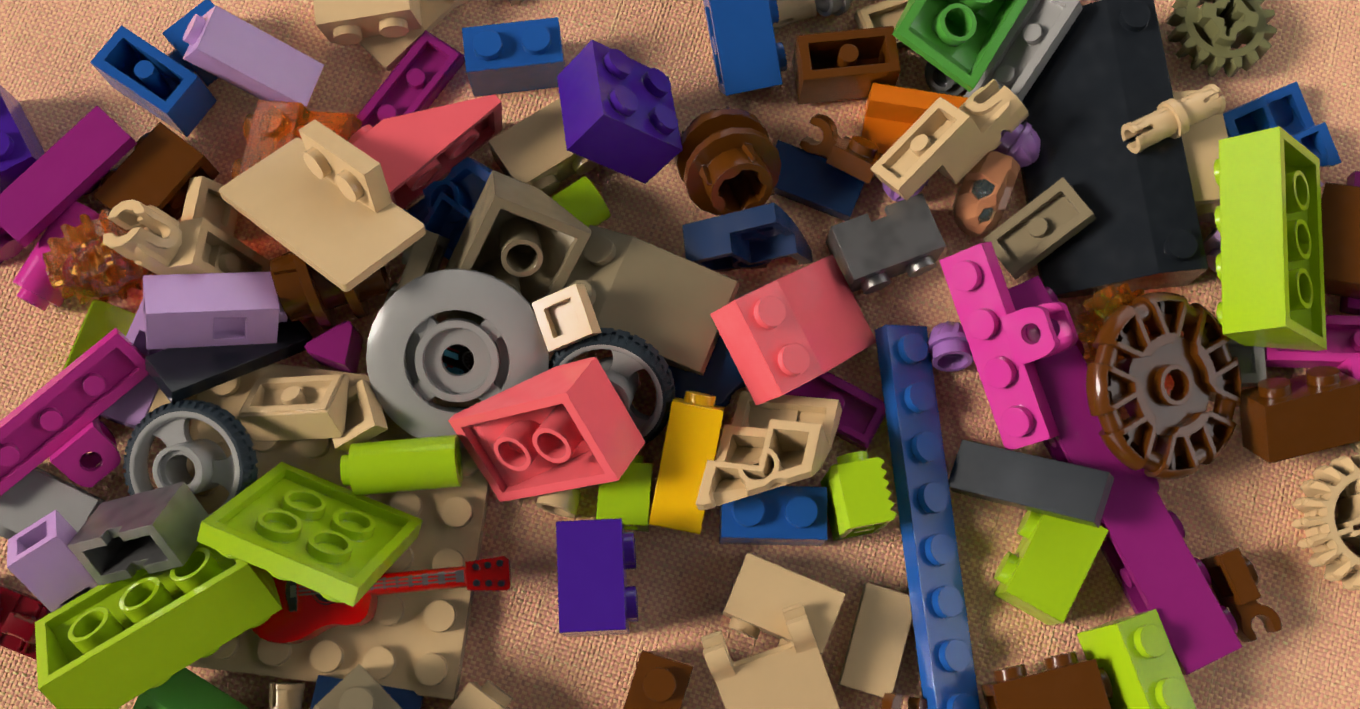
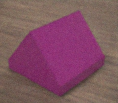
[304,321,364,374]

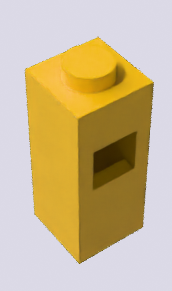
[649,391,725,534]

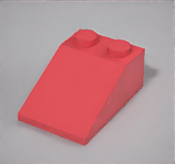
[348,94,502,209]
[710,254,876,406]
[448,356,645,502]

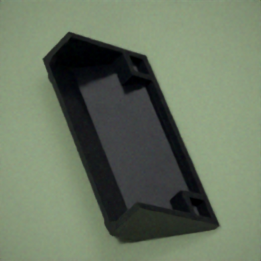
[1020,0,1208,298]

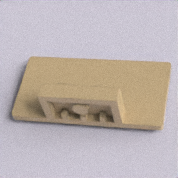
[219,119,426,292]

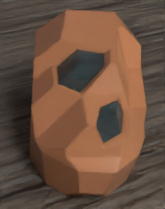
[952,150,1020,237]

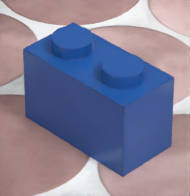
[703,0,787,96]
[462,17,565,97]
[90,25,217,137]
[719,486,828,546]

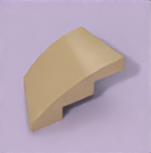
[696,391,842,510]

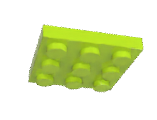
[197,462,423,607]

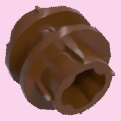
[674,106,782,215]
[270,252,390,329]

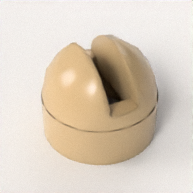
[536,488,581,518]

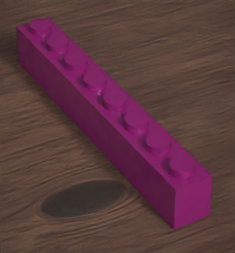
[1008,276,1243,675]

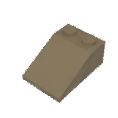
[563,225,740,376]

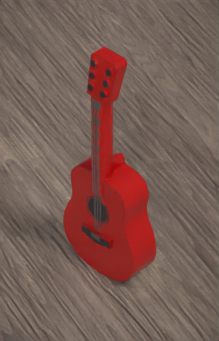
[252,556,512,645]

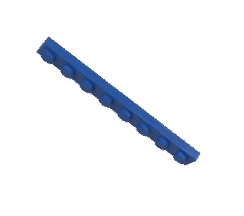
[875,324,980,709]

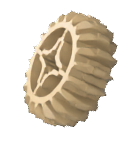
[1291,453,1360,591]

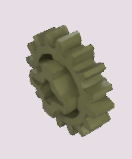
[1167,0,1277,77]

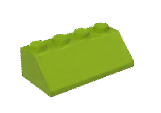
[1214,126,1327,351]
[35,543,283,709]

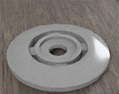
[366,269,549,448]

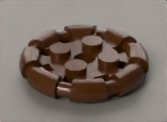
[1086,292,1242,479]

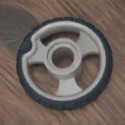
[549,328,675,445]
[123,400,258,515]

